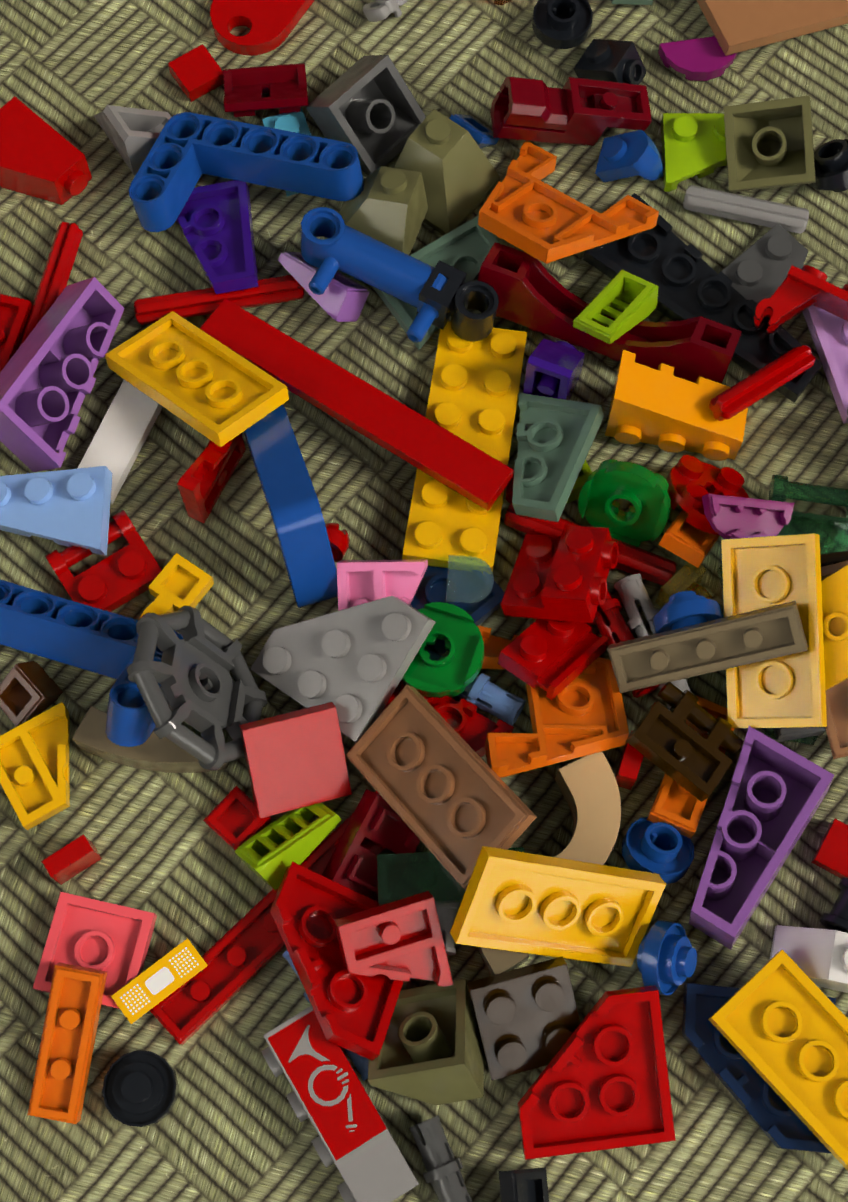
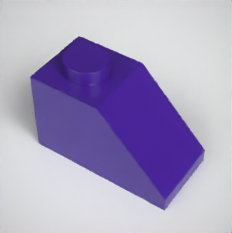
[523,338,585,400]

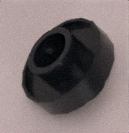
[532,0,593,49]
[809,139,848,192]
[102,1050,179,1127]

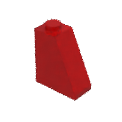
[0,96,92,205]

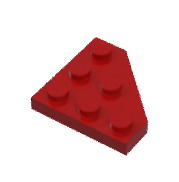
[270,862,404,1061]
[518,985,676,1160]

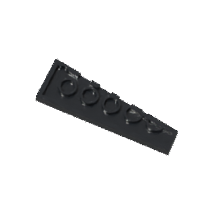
[583,193,822,403]

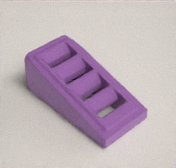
[278,252,370,322]

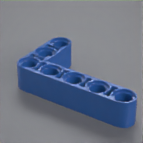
[128,112,365,232]
[244,404,338,608]
[0,580,183,747]

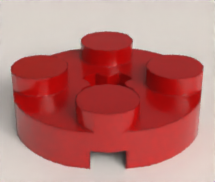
[666,455,750,535]

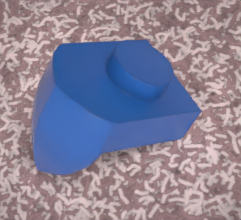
[595,130,664,182]

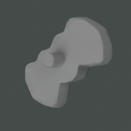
[363,0,408,22]

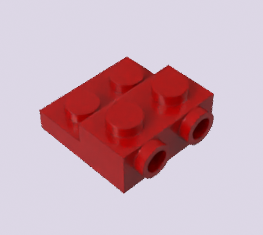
[500,525,619,624]

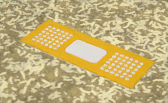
[111,938,208,1024]

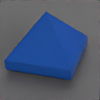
[449,114,499,148]

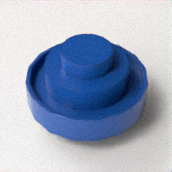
[653,591,724,634]
[622,817,694,884]
[637,920,697,996]

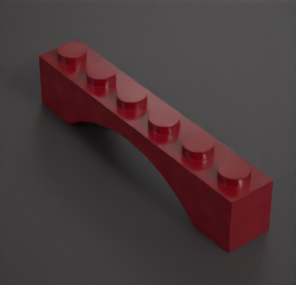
[478,242,742,384]

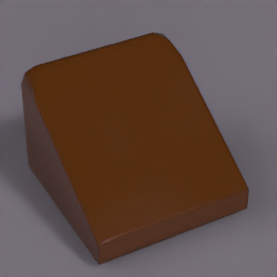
[0,661,63,727]

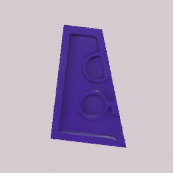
[176,180,259,294]

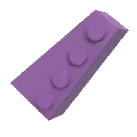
[0,277,125,472]
[689,726,834,950]

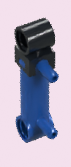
[300,207,499,343]

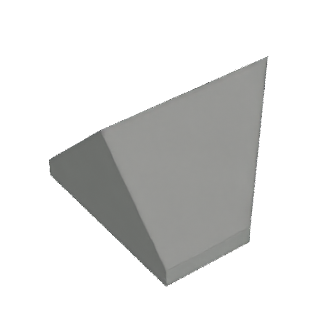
[94,105,171,175]

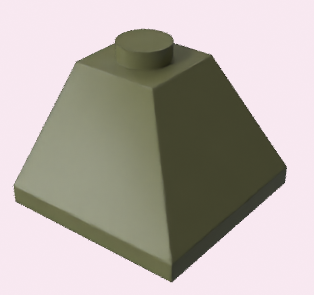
[724,95,816,193]
[394,109,500,235]
[327,166,428,255]
[368,979,484,1105]

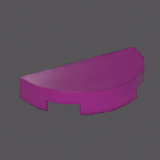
[658,36,738,81]
[702,494,794,539]

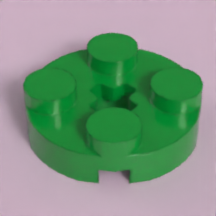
[578,459,671,547]
[401,602,484,697]

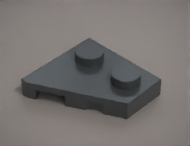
[722,223,808,326]

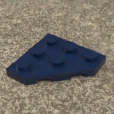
[682,983,836,1153]

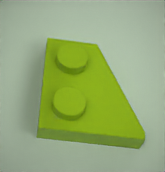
[661,113,727,192]

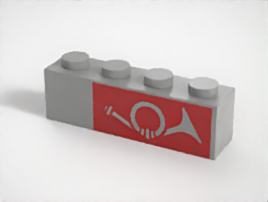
[261,1005,419,1202]

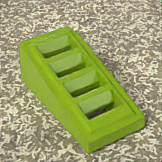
[573,270,659,344]
[234,803,342,891]

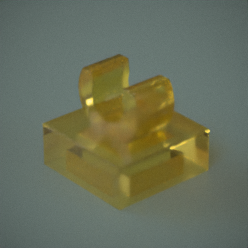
[656,563,713,608]

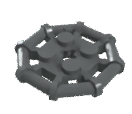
[127,606,267,771]

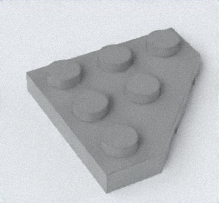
[251,596,436,742]

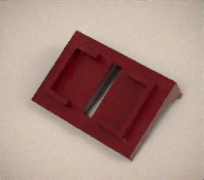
[223,63,308,117]
[322,789,420,904]

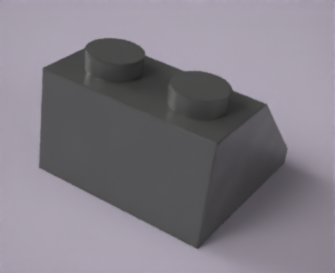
[306,55,426,175]

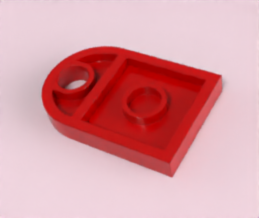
[210,0,315,56]

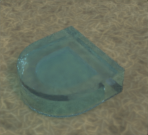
[446,555,494,603]

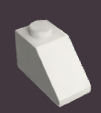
[770,925,848,993]

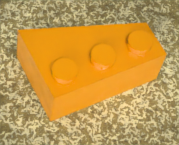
[605,350,748,461]

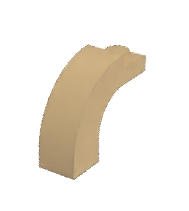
[555,751,621,865]

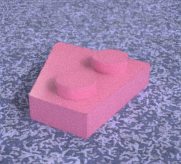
[337,559,428,611]

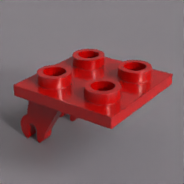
[754,265,848,334]

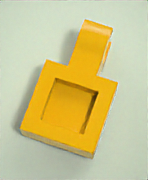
[139,553,214,619]

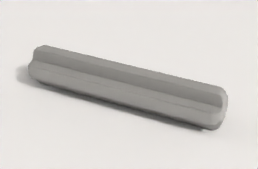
[683,185,809,234]

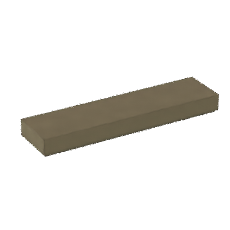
[607,601,808,693]

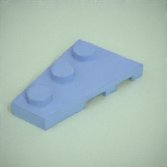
[0,466,112,556]

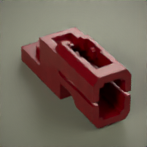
[490,77,652,146]

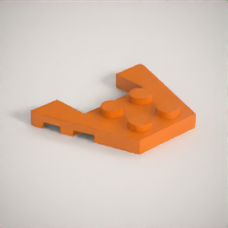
[478,141,659,264]
[477,626,629,778]

